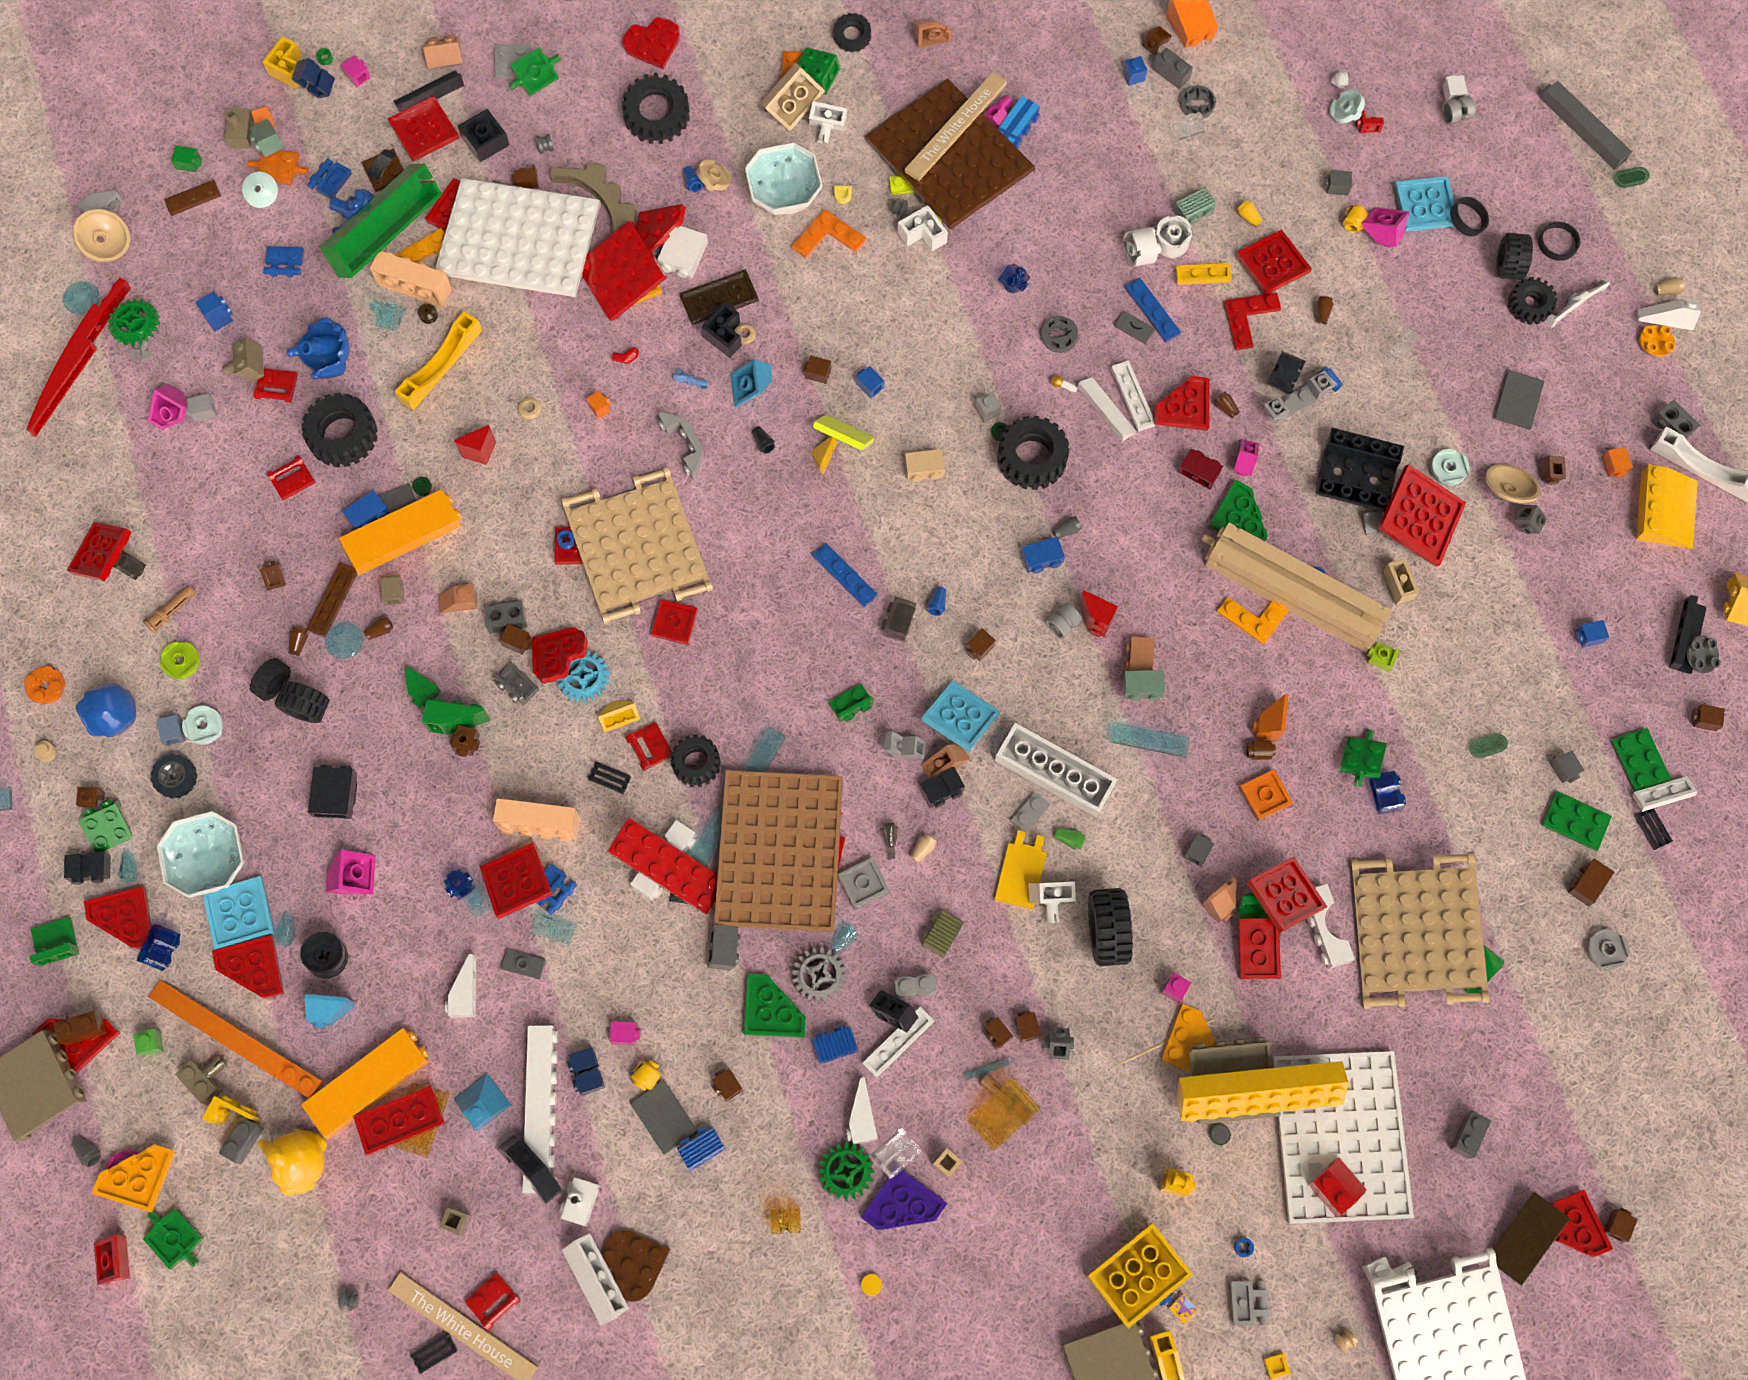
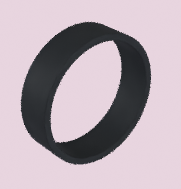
[1450,197,1489,237]
[1538,222,1580,261]

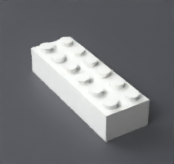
[995,723,1118,818]

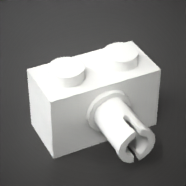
[809,101,847,145]
[1029,881,1076,923]
[559,1178,600,1227]
[1362,1257,1415,1293]

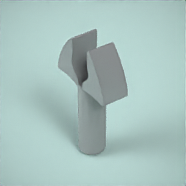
[131,336,152,364]

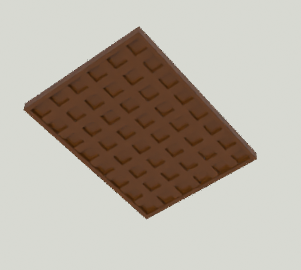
[865,78,1035,229]

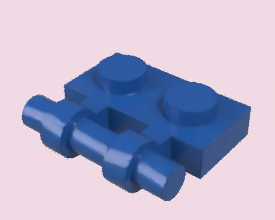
[307,158,352,199]
[263,246,304,277]
[536,863,577,916]

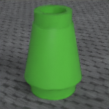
[1055,828,1085,850]

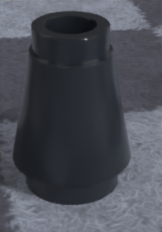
[752,426,775,454]

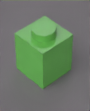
[133,1029,164,1057]

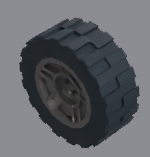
[150,754,198,799]

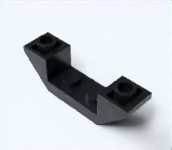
[497,1135,562,1204]

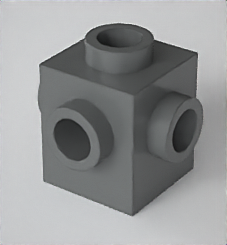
[1514,505,1547,534]
[1044,1027,1074,1060]

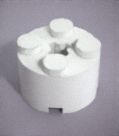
[1155,215,1192,259]
[1123,227,1161,267]

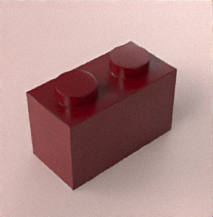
[1178,449,1224,490]

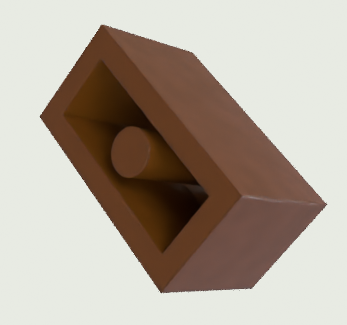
[1568,858,1614,907]
[54,1010,107,1046]

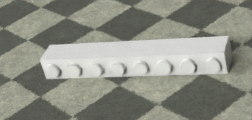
[523,1025,558,1194]

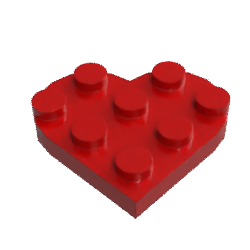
[622,17,680,69]
[532,627,588,684]

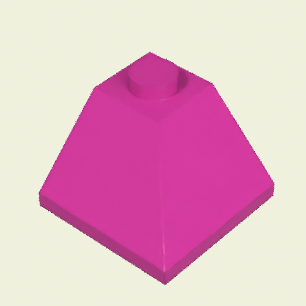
[1362,207,1409,247]
[326,850,376,895]

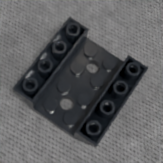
[1316,427,1404,512]

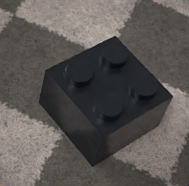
[458,108,510,163]

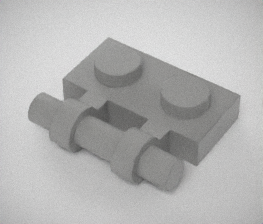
[1230,1281,1270,1325]

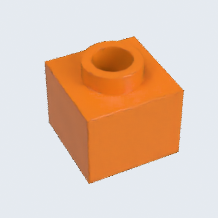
[587,391,611,419]

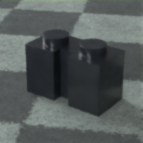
[919,767,965,808]
[64,852,111,885]

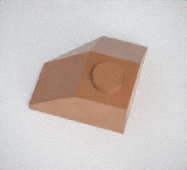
[913,18,952,48]
[1202,877,1237,923]

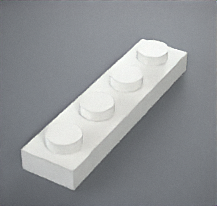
[1111,360,1155,432]
[862,1007,934,1079]

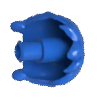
[329,189,375,233]
[287,318,350,380]

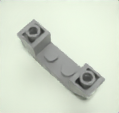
[1263,371,1335,420]
[657,412,704,479]

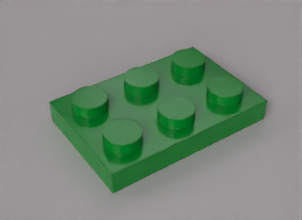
[1611,728,1672,792]
[1542,791,1612,851]

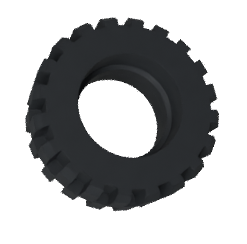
[301,393,378,467]
[997,416,1070,490]
[1088,888,1133,966]

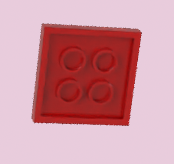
[387,96,460,162]
[1236,229,1312,295]
[66,522,132,582]
[480,842,553,920]
[1247,857,1328,933]

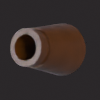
[1316,296,1334,324]
[1214,391,1240,419]
[363,615,394,641]
[288,627,309,656]

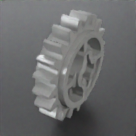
[792,947,847,1004]

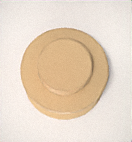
[33,741,57,762]
[1335,1329,1358,1354]

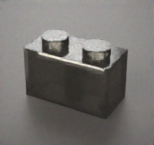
[881,596,917,643]

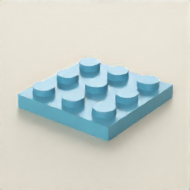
[1394,176,1455,232]
[922,680,1000,752]
[203,876,275,950]

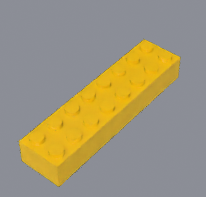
[1176,1061,1349,1122]

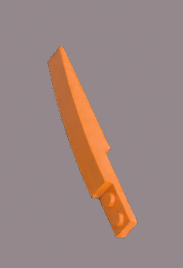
[148,980,323,1098]

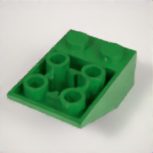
[421,698,490,735]

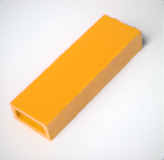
[339,489,462,576]
[301,1028,429,1139]

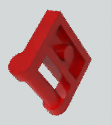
[254,368,298,403]
[266,455,316,501]
[625,722,672,771]
[465,1272,521,1331]

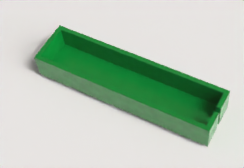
[319,164,442,278]

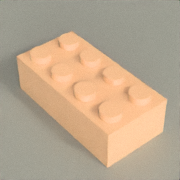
[370,251,452,308]
[493,798,580,842]

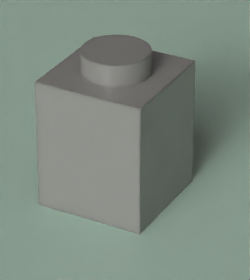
[976,391,1002,422]
[186,393,217,422]

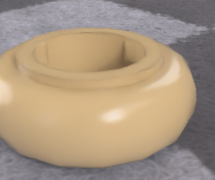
[734,324,756,345]
[518,398,541,420]

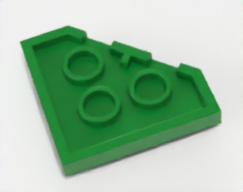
[1209,480,1268,541]
[744,974,806,1038]

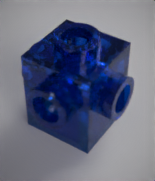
[998,264,1031,293]
[443,869,475,901]

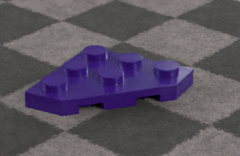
[861,1166,947,1231]

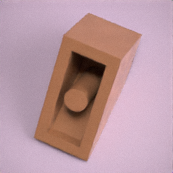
[438,584,478,614]
[921,744,970,779]

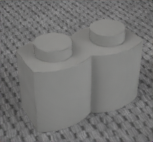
[895,974,937,1000]

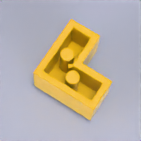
[262,36,302,89]
[1723,572,1748,626]

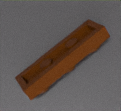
[164,180,221,216]

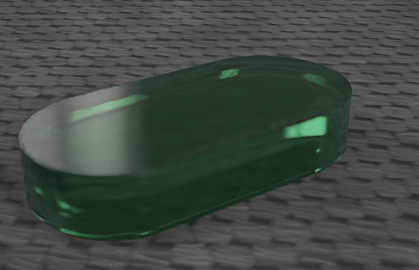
[1614,167,1650,188]
[1469,733,1508,759]

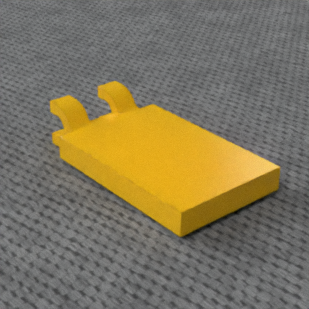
[995,830,1047,910]

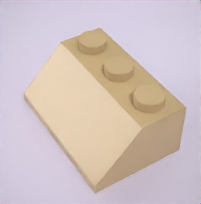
[761,63,825,131]

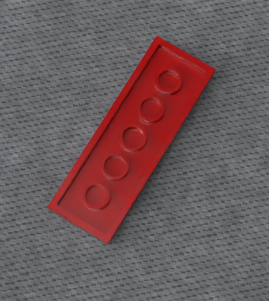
[606,818,718,915]

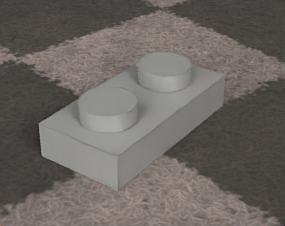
[1011,792,1050,834]

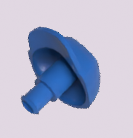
[76,683,136,738]

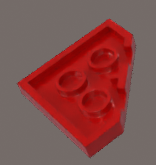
[636,204,686,252]
[1154,376,1210,431]
[84,886,155,949]
[212,935,284,999]
[32,1018,120,1074]
[1551,1190,1613,1257]

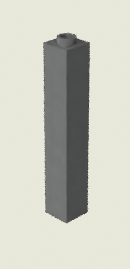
[1541,81,1632,170]

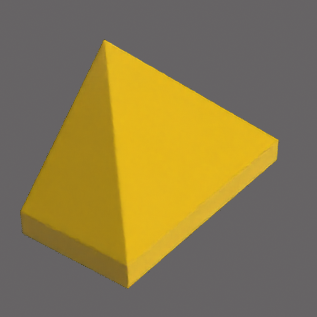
[811,436,838,474]
[598,701,640,733]

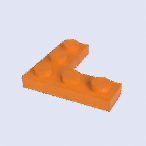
[792,209,867,258]

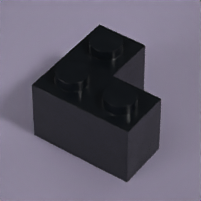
[701,302,742,358]

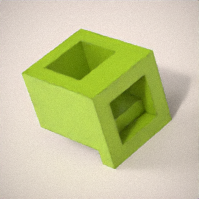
[1367,642,1400,672]

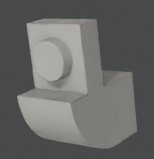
[884,731,926,761]

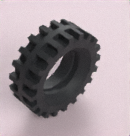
[622,73,690,144]

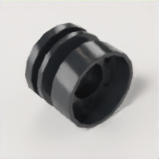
[300,932,348,979]

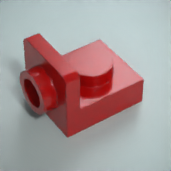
[1355,110,1384,134]

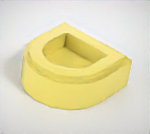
[834,186,852,204]

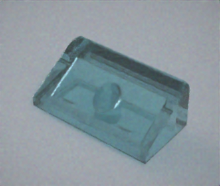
[532,912,577,945]

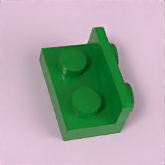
[828,683,873,722]

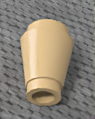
[1655,277,1685,295]
[910,833,937,863]

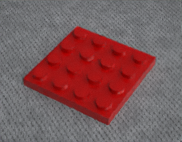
[582,220,668,321]
[1377,464,1466,567]

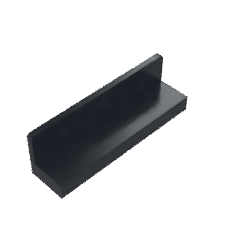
[394,70,465,112]
[1669,595,1707,674]

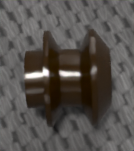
[418,303,438,324]

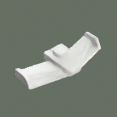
[1545,278,1610,328]

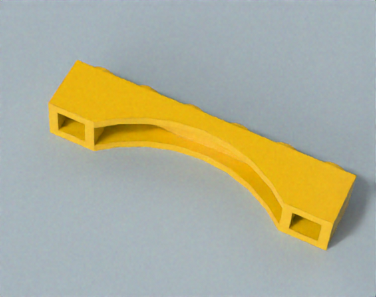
[395,311,482,411]
[1148,1330,1185,1380]

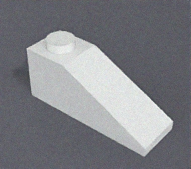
[1637,299,1701,330]
[445,954,476,1018]
[846,1077,877,1145]

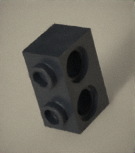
[869,990,919,1033]

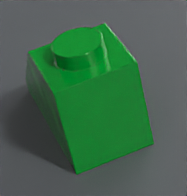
[405,666,441,709]

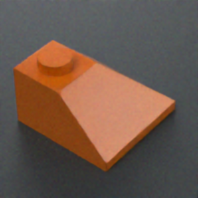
[1252,694,1289,741]

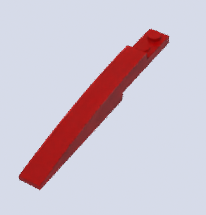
[26,278,131,438]

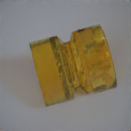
[770,1205,801,1234]

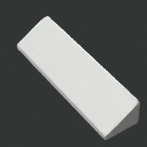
[1078,377,1137,442]

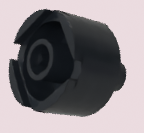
[1267,351,1306,394]

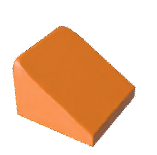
[251,106,276,127]

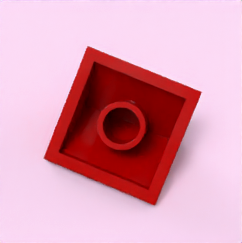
[454,425,496,465]
[94,1235,130,1285]

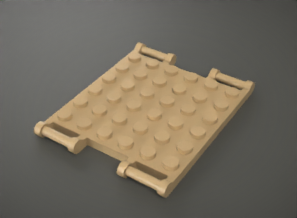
[561,466,713,625]
[1352,851,1489,1009]

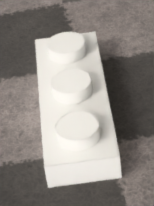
[1632,776,1697,812]

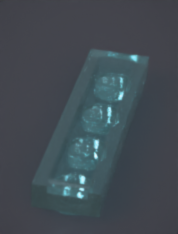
[1110,722,1190,758]

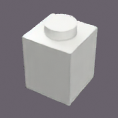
[1443,75,1468,101]

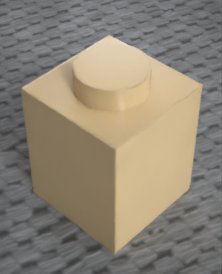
[933,1148,963,1179]

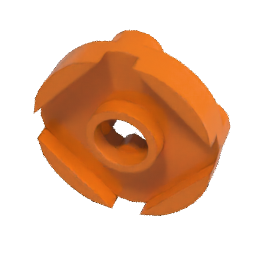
[24,666,66,704]

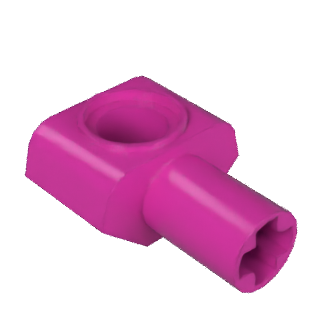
[983,95,1012,128]

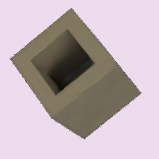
[381,575,405,606]
[439,1207,471,1236]

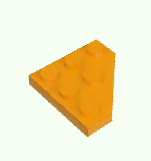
[1161,1004,1215,1073]
[91,1145,176,1212]

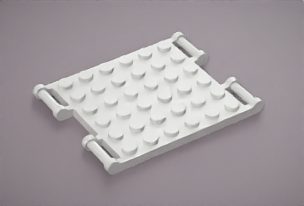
[1370,1248,1526,1380]

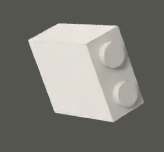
[657,226,708,278]

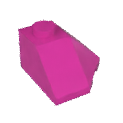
[147,384,187,430]

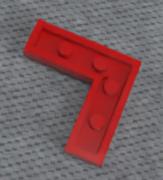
[425,178,461,232]
[1224,293,1281,351]

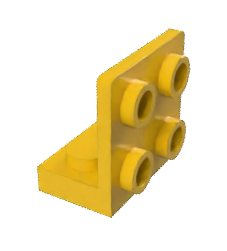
[201,1095,261,1126]

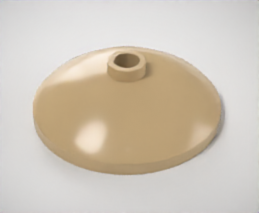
[73,209,130,263]
[1485,464,1541,504]

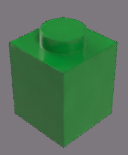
[171,145,202,172]

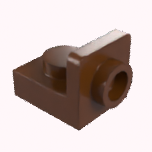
[1142,26,1172,55]
[260,561,286,591]
[76,787,105,807]

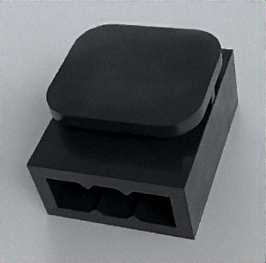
[308,765,357,819]

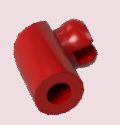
[612,347,639,364]

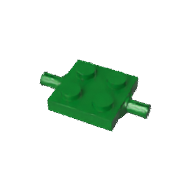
[508,47,561,97]
[1340,729,1387,787]
[143,1208,204,1270]

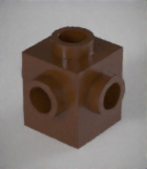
[450,725,480,757]

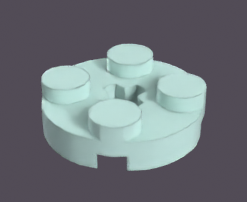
[1330,89,1365,124]
[1430,449,1470,486]
[182,706,223,745]

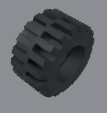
[1496,232,1533,280]
[274,681,330,723]
[670,735,721,787]

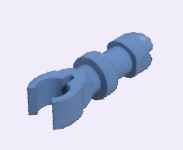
[673,369,709,389]

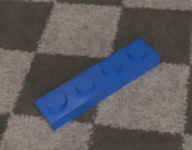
[1125,277,1181,343]
[812,543,878,608]

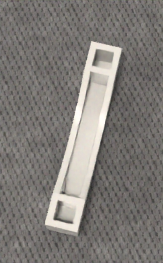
[1650,427,1748,503]

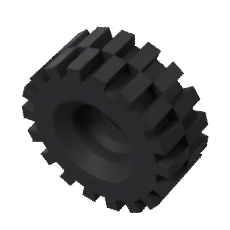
[1508,277,1558,325]

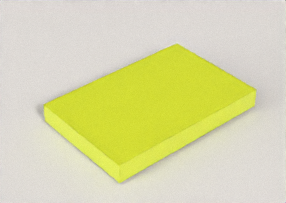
[813,414,875,451]

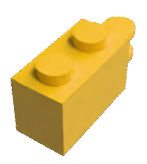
[1159,1168,1196,1198]

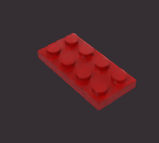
[353,1085,445,1156]

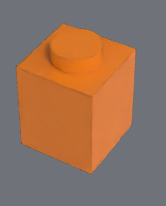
[1602,447,1632,478]

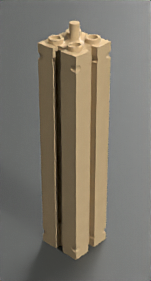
[1202,523,1392,653]

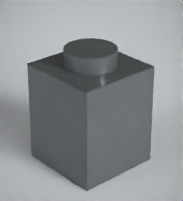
[1324,170,1352,195]
[1550,751,1584,783]
[1184,834,1215,867]

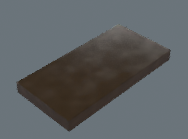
[679,269,759,325]
[1492,1192,1570,1286]

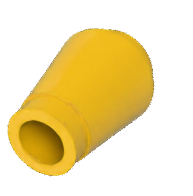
[1237,200,1263,227]

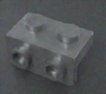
[494,663,540,706]

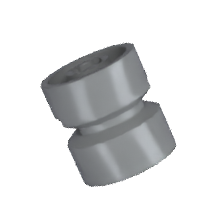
[1442,95,1475,124]
[1046,603,1082,639]

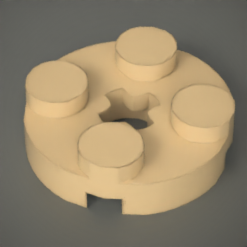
[696,159,732,191]

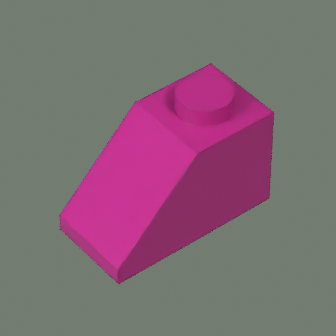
[1234,439,1259,476]

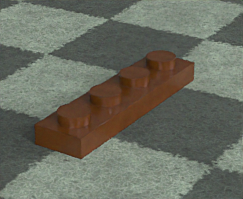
[307,563,357,638]

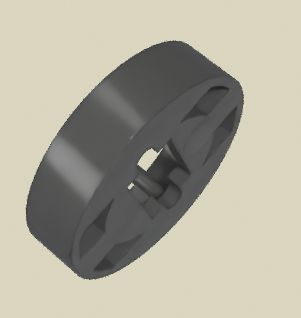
[1180,85,1216,119]
[1042,316,1078,353]

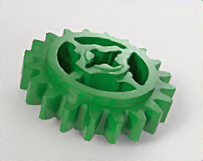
[107,298,160,347]
[818,1142,875,1201]

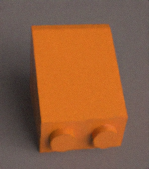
[1166,0,1218,48]

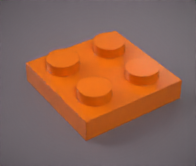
[1239,769,1293,821]

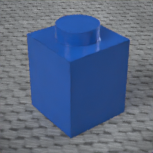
[1123,56,1147,86]
[856,366,884,399]
[1575,620,1609,648]

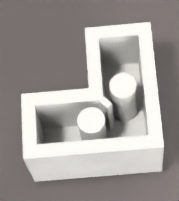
[898,205,948,251]

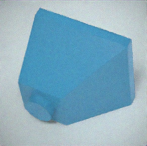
[730,359,773,407]
[305,994,355,1029]
[454,1073,511,1131]

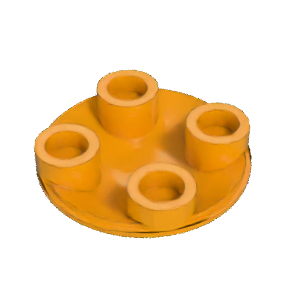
[1639,325,1675,357]

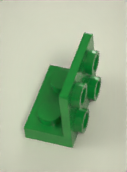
[797,47,841,95]
[29,917,79,967]

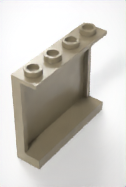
[0,1030,87,1141]
[1188,1037,1281,1124]
[1062,1323,1158,1380]

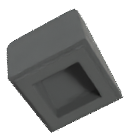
[1361,511,1383,535]

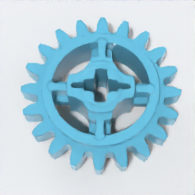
[557,651,610,703]

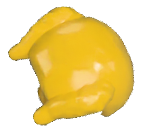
[258,1128,327,1196]

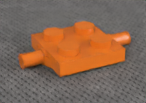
[247,150,309,185]

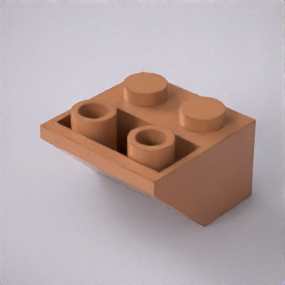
[423,34,463,69]

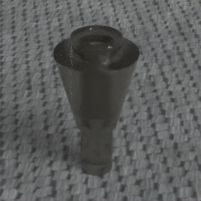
[880,823,899,859]

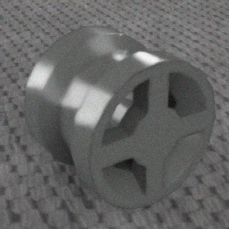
[536,133,554,154]

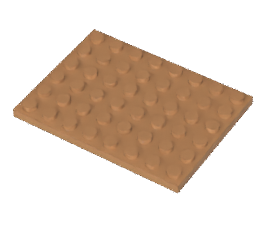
[714,770,843,932]

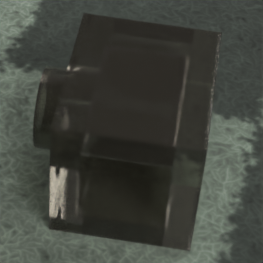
[113,550,146,581]

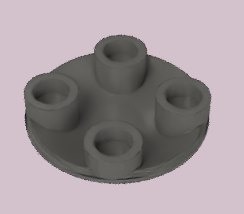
[1686,636,1721,673]

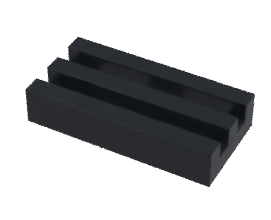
[588,762,632,795]
[1634,808,1673,850]
[410,1332,458,1374]

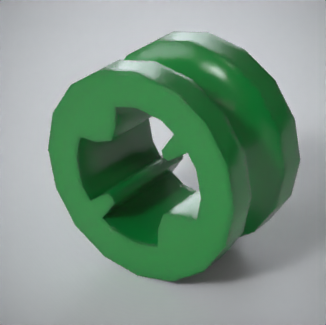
[316,48,333,65]

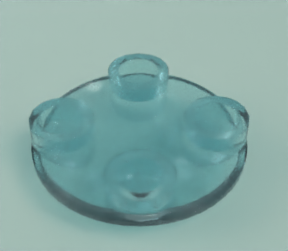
[63,281,100,315]
[325,623,363,659]

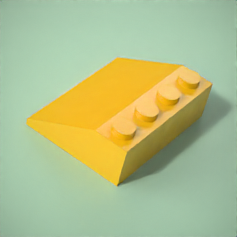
[1636,464,1697,549]
[1086,1223,1193,1329]

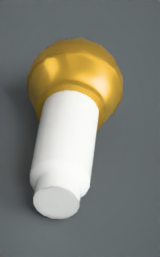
[1051,375,1078,392]

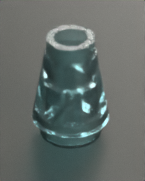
[118,852,139,883]
[274,915,295,946]
[831,924,860,954]

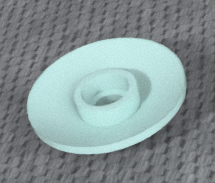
[242,172,278,208]

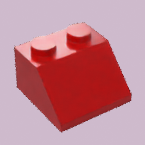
[1078,590,1118,638]
[1308,1157,1367,1217]

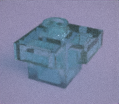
[370,301,407,331]

